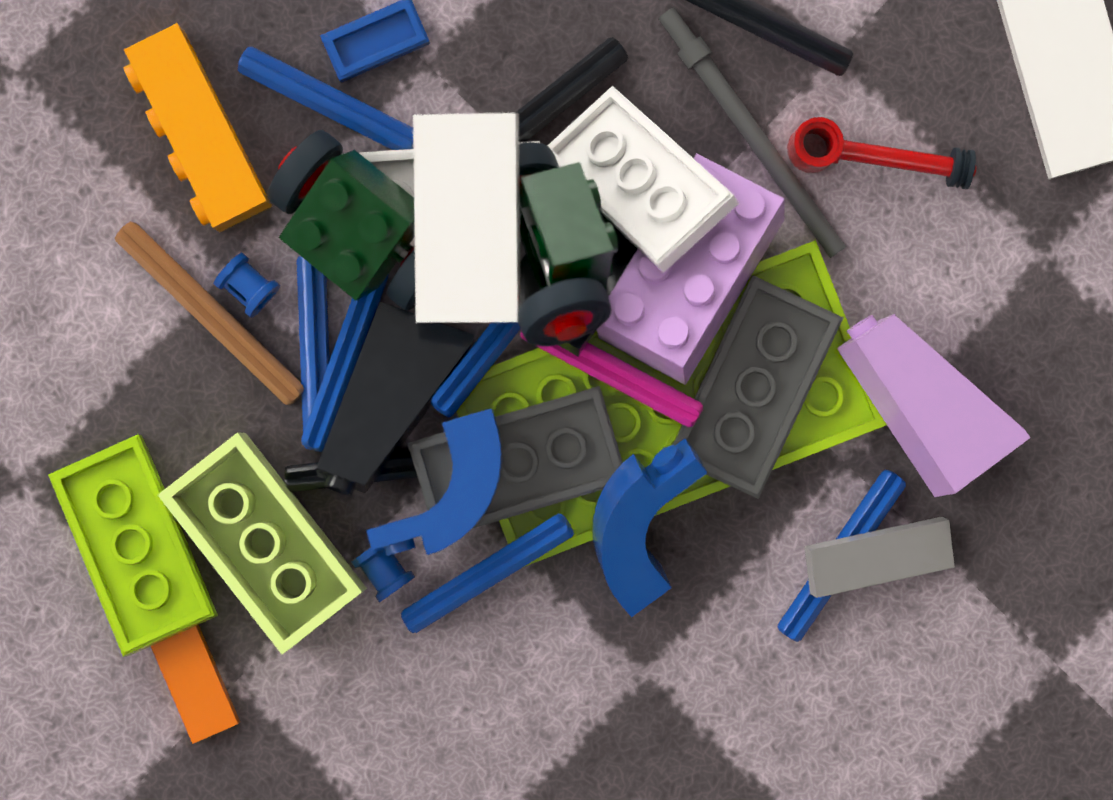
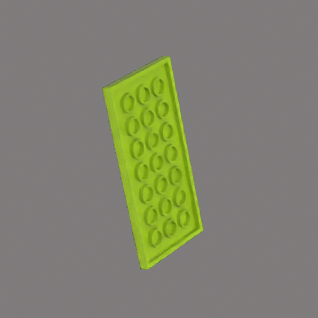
[456,240,887,567]

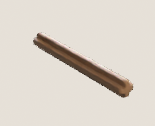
[115,221,304,405]

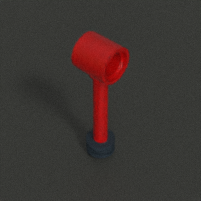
[787,117,977,190]

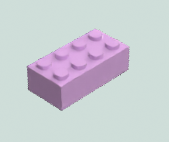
[597,154,785,385]

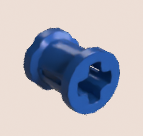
[213,252,280,318]
[351,547,415,603]

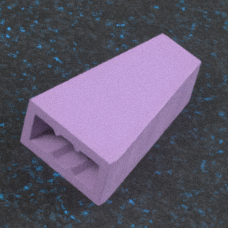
[837,314,1030,497]

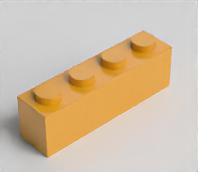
[123,23,272,232]

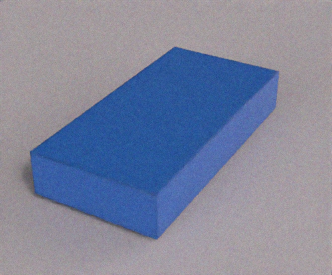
[320,0,430,83]

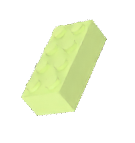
[158,433,367,655]

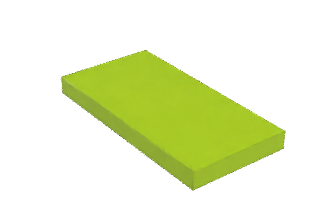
[48,434,218,657]

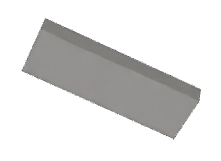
[804,517,955,598]

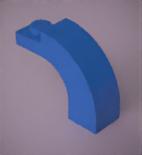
[366,409,502,556]
[592,438,707,617]

